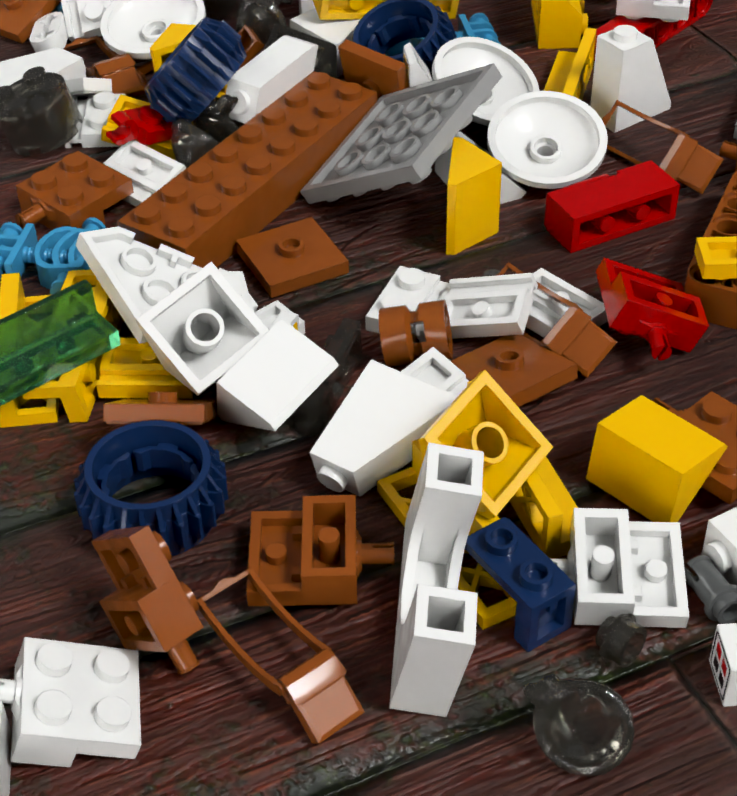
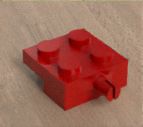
[596,257,709,361]

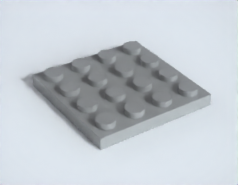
[300,63,502,204]

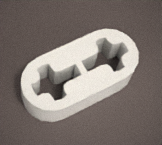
[29,12,68,53]

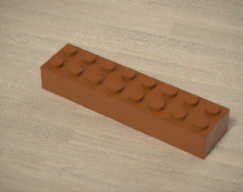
[117,71,377,268]

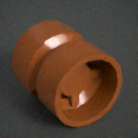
[379,299,453,368]

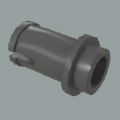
[684,555,737,624]

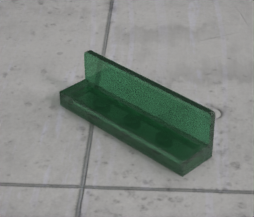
[0,280,121,406]

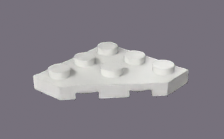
[75,226,258,344]

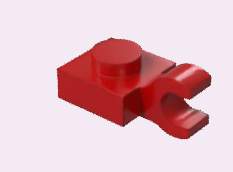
[106,105,177,146]

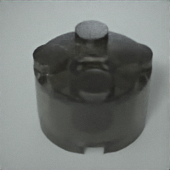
[0,66,83,156]

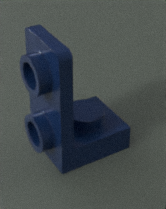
[465,517,576,652]

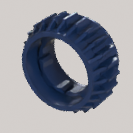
[352,0,457,80]
[144,17,247,126]
[74,420,229,556]

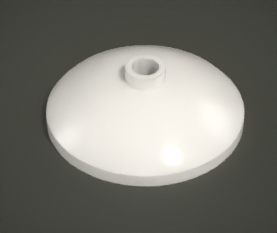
[100,0,206,60]
[432,37,540,127]
[487,91,608,189]

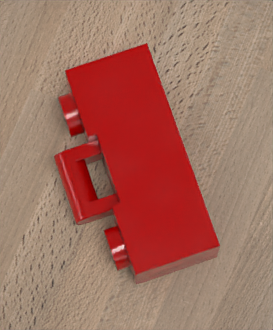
[544,160,680,253]

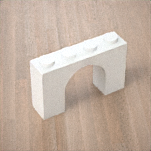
[389,443,484,717]

